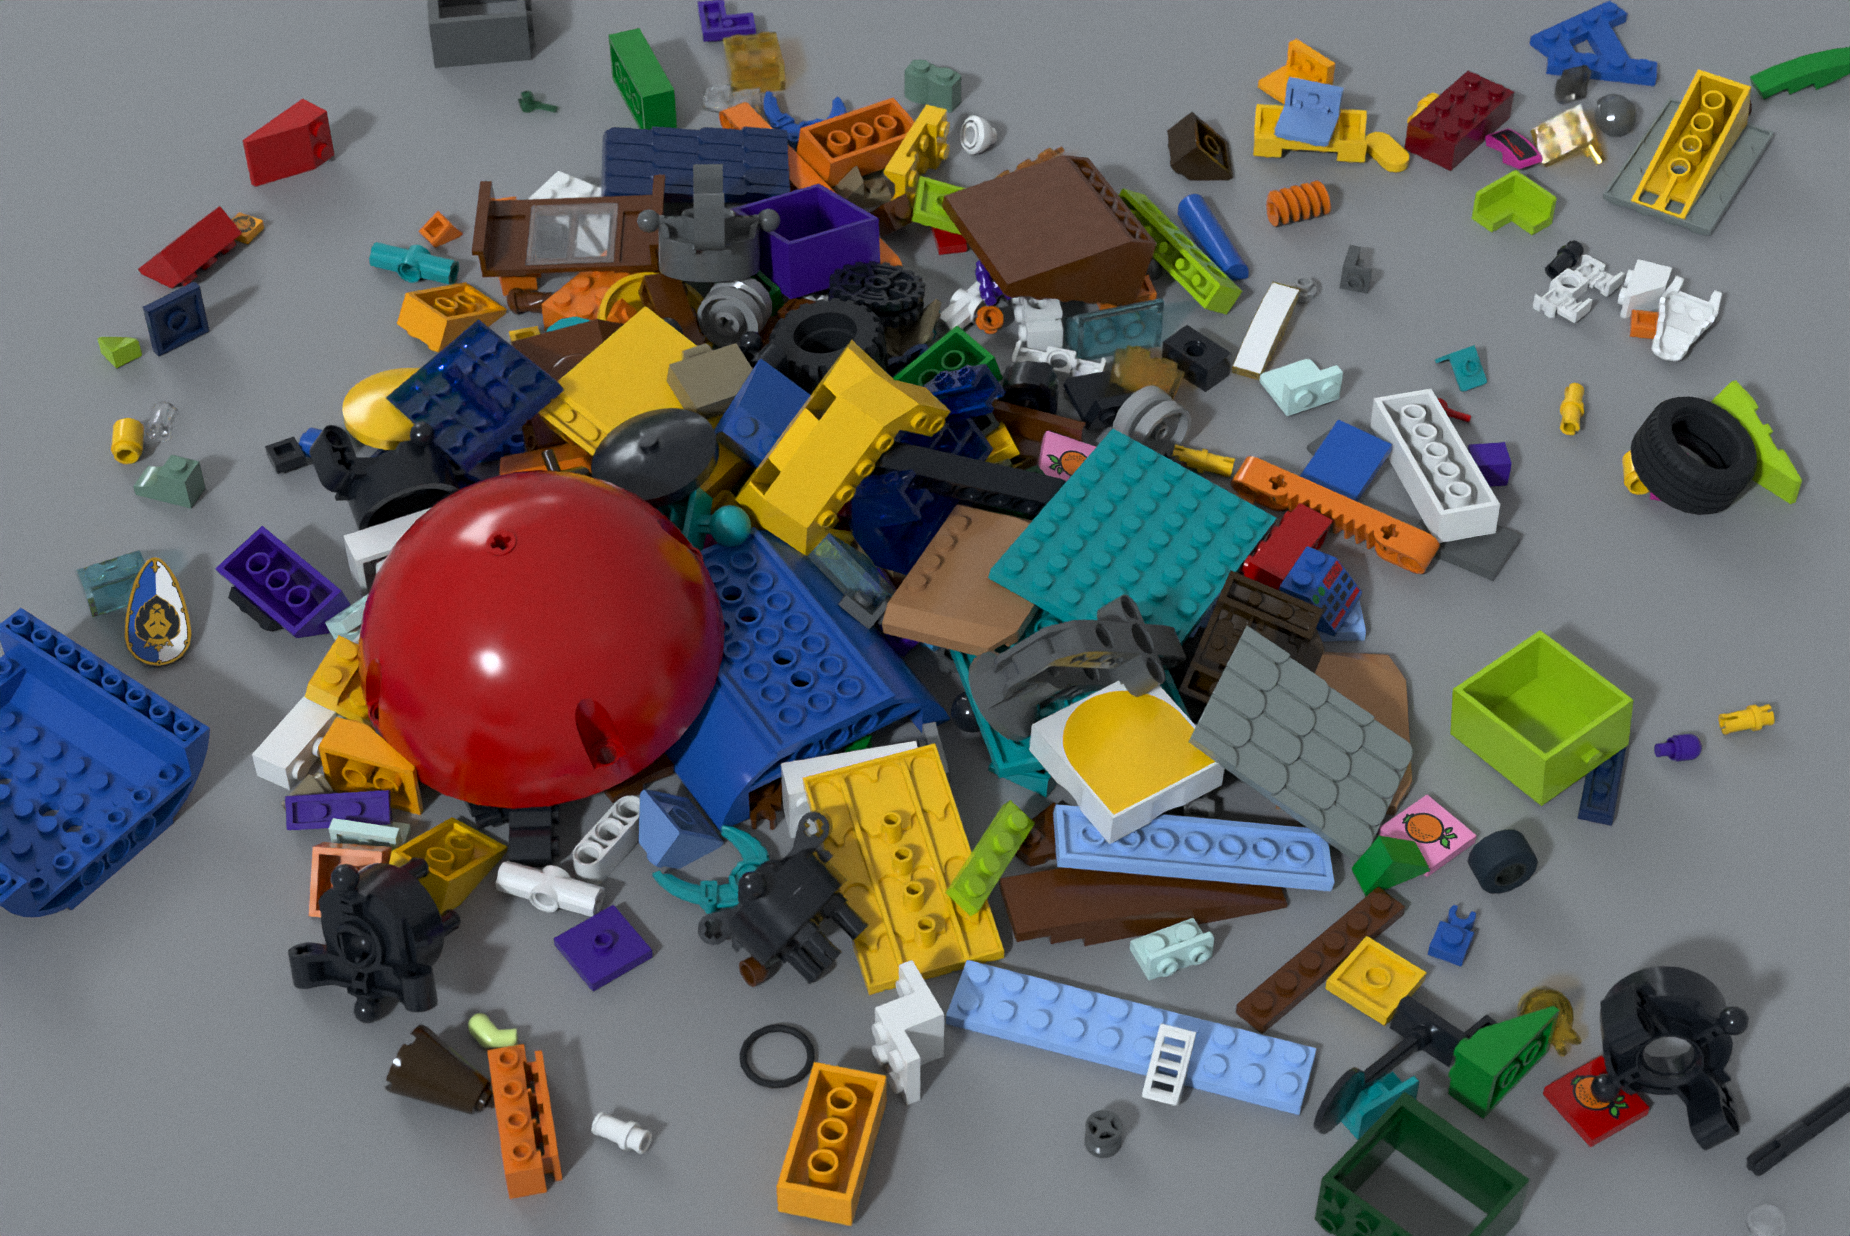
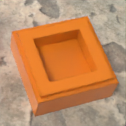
[1630,310,1659,339]

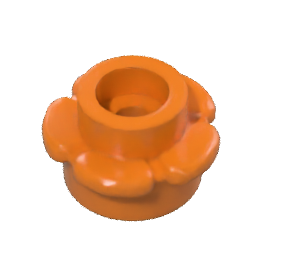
[975,306,1004,334]

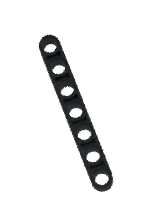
[867,441,1066,516]

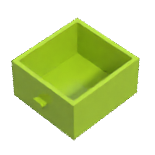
[1450,630,1634,806]

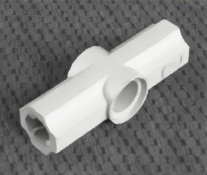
[933,280,999,338]
[495,861,605,917]

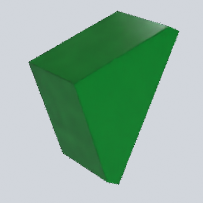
[1351,836,1430,897]

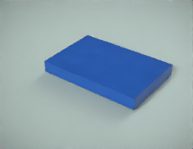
[1300,419,1392,502]

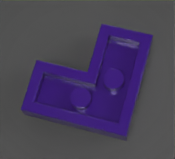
[697,0,756,42]

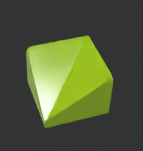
[97,337,142,368]

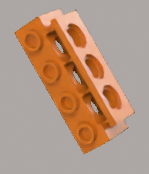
[487,1044,562,1199]

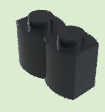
[509,804,560,868]

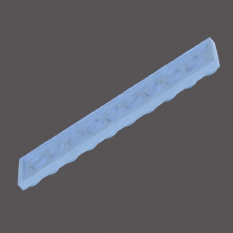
[946,960,1317,1115]

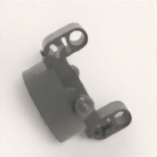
[637,164,780,282]

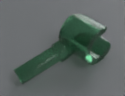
[518,91,558,113]

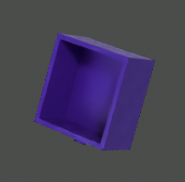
[731,184,880,299]

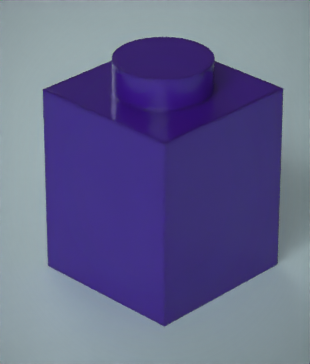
[1468,442,1512,487]

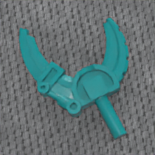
[652,825,769,914]

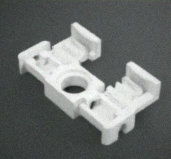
[1532,255,1625,323]
[1012,340,1106,399]

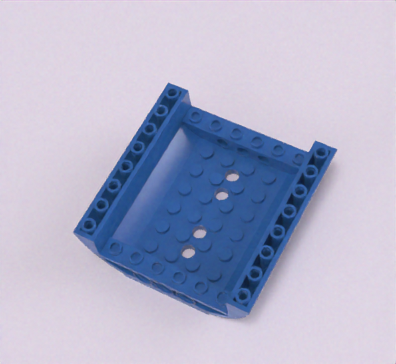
[665,527,950,832]
[0,608,210,917]

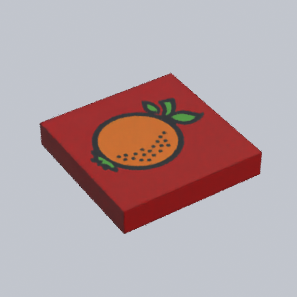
[1543,1055,1650,1148]

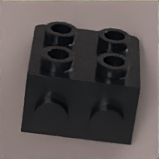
[1063,371,1135,431]

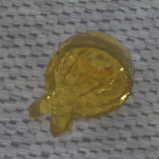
[1517,986,1582,1056]

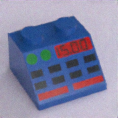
[1279,546,1362,637]

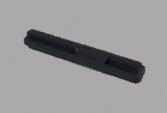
[1746,1087,1850,1176]

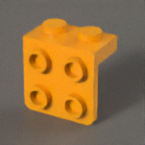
[1258,38,1335,105]

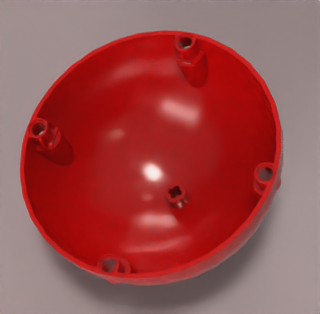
[358,470,725,809]

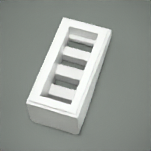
[1141,1023,1197,1106]

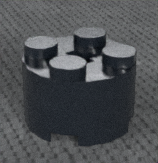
[998,361,1060,415]

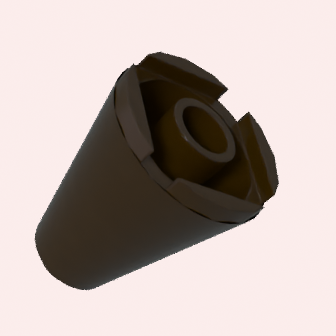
[385,1024,493,1115]

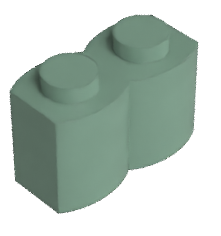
[904,59,961,113]

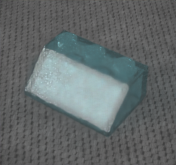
[1066,298,1164,361]

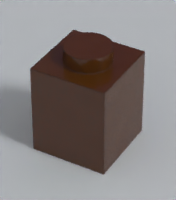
[869,194,913,238]

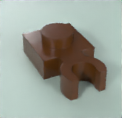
[749,777,782,830]

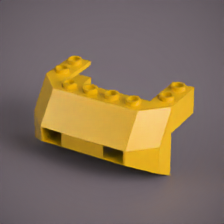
[735,340,951,560]

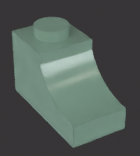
[133,454,206,508]

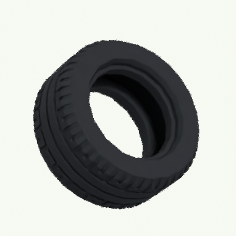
[1631,396,1757,515]

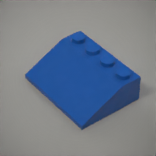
[714,359,810,469]

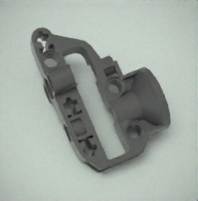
[969,594,1187,742]

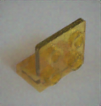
[1530,104,1606,167]

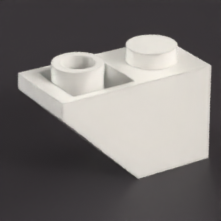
[1617,259,1672,318]

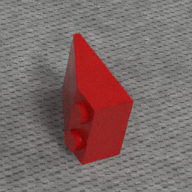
[242,99,335,187]

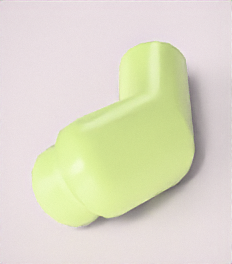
[468,1013,518,1049]

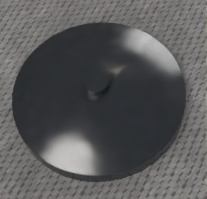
[591,408,719,508]

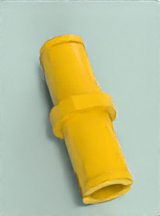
[1560,383,1585,435]
[1172,444,1235,478]

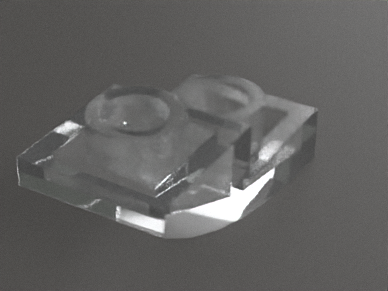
[703,84,763,113]

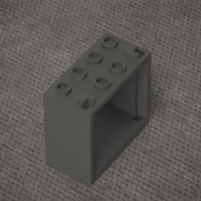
[427,0,535,68]

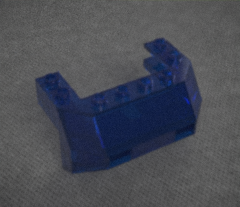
[845,364,1006,575]

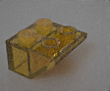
[722,32,785,96]
[1110,345,1185,400]

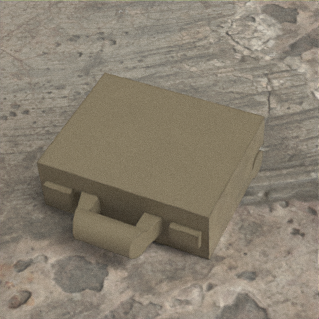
[667,343,753,420]

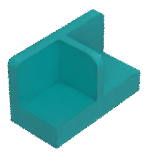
[1341,1071,1420,1140]

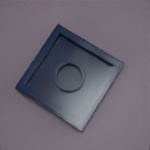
[143,281,210,357]

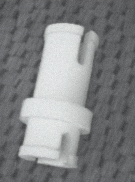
[591,1112,652,1154]

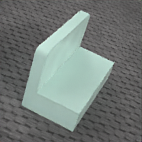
[329,818,411,851]

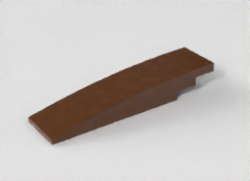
[999,868,1287,946]

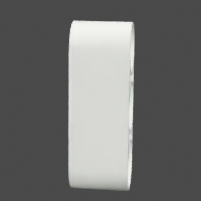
[573,796,640,885]

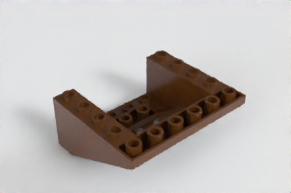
[941,155,1157,306]

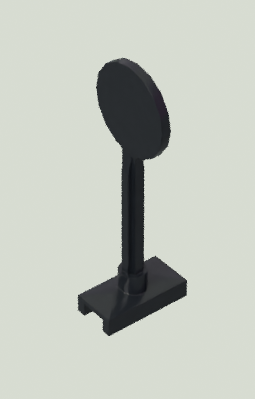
[1314,995,1467,1135]

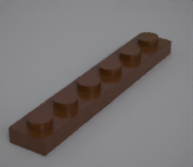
[1235,886,1405,1034]

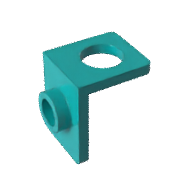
[1435,345,1487,392]

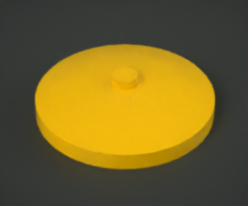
[342,368,466,450]

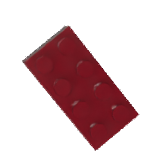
[1404,71,1515,171]

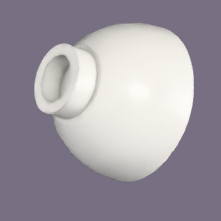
[960,115,997,154]

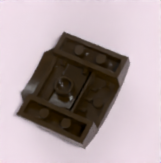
[1178,570,1325,707]

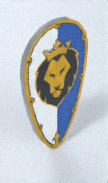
[124,557,192,667]

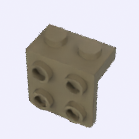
[884,299,942,359]

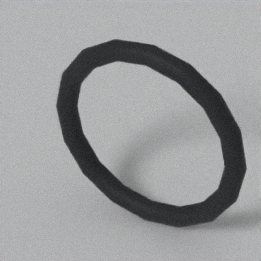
[739,1024,815,1088]

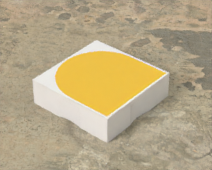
[1029,681,1225,844]

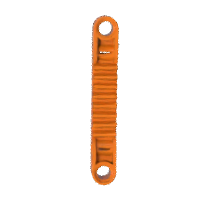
[1230,456,1440,574]

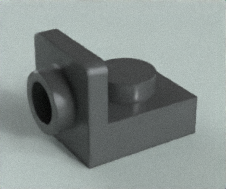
[1339,245,1372,294]
[838,588,892,629]

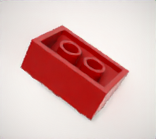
[138,206,242,289]

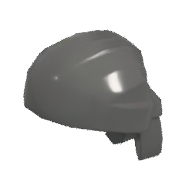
[1594,94,1637,137]

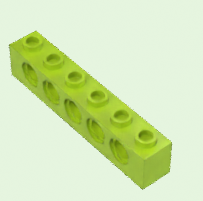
[1118,188,1242,315]

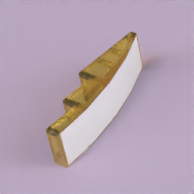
[1232,281,1301,380]

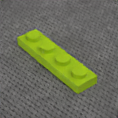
[945,800,1035,916]

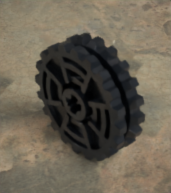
[828,261,926,329]

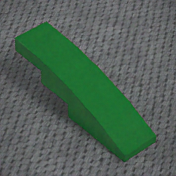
[1750,47,1850,100]

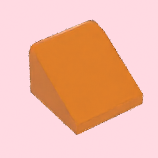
[419,211,462,248]

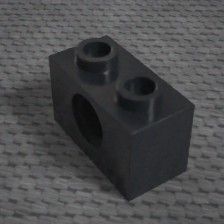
[1161,325,1232,392]

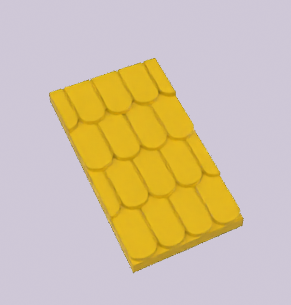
[803,743,1004,995]

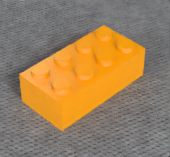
[776,1062,887,1226]

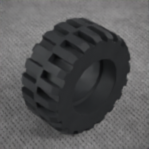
[769,298,889,395]

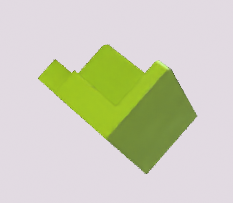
[1471,169,1557,235]

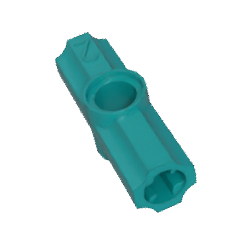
[369,242,460,285]

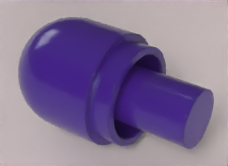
[1654,734,1702,762]

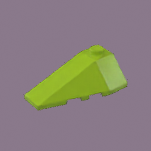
[1711,380,1802,504]

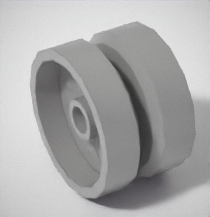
[697,277,772,348]
[1113,385,1192,457]

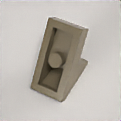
[833,166,891,209]

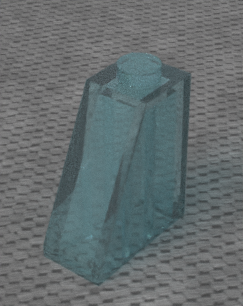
[808,533,895,625]

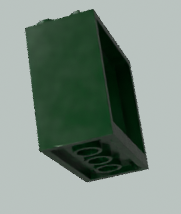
[1314,1092,1530,1236]

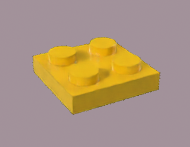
[1325,936,1427,1026]

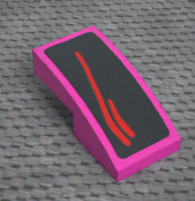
[1485,128,1542,169]

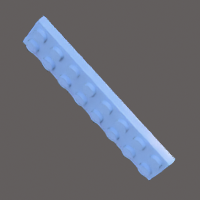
[1053,804,1335,891]

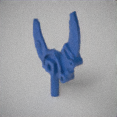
[764,91,847,152]

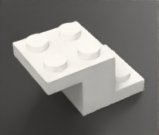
[871,960,944,1105]

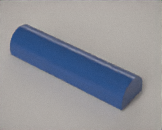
[1177,194,1249,281]

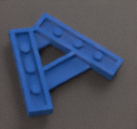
[1529,0,1657,86]

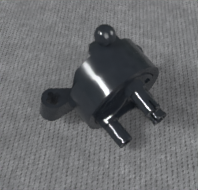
[698,810,869,985]
[288,857,461,1024]

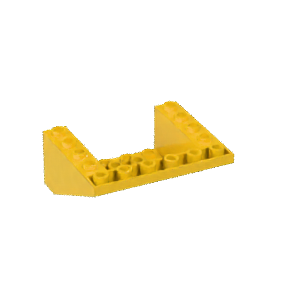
[534,306,751,499]

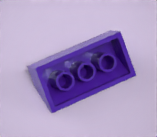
[215,526,351,639]

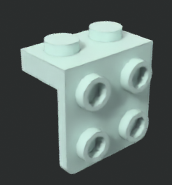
[1259,359,1343,416]

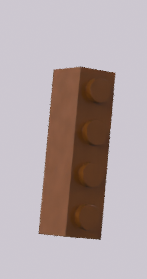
[638,273,706,346]

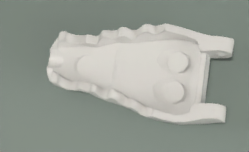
[1651,275,1724,362]

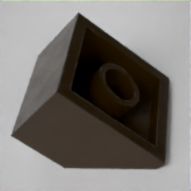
[1167,112,1233,181]

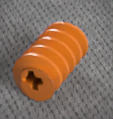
[1266,180,1331,227]

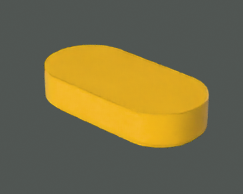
[1365,132,1409,172]

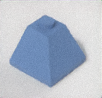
[638,789,724,869]

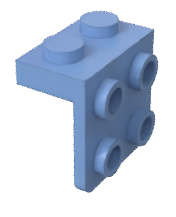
[1274,77,1344,147]

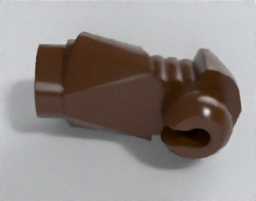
[506,288,553,315]

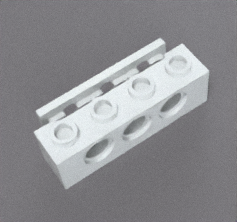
[1011,296,1063,352]

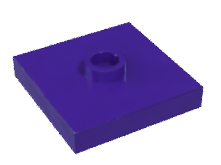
[554,905,653,992]

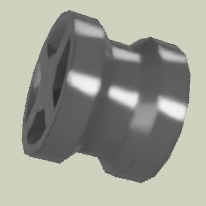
[1084,1110,1123,1158]

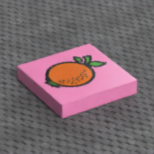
[1038,431,1096,482]
[1378,794,1477,877]

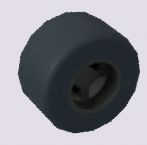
[1467,829,1538,894]

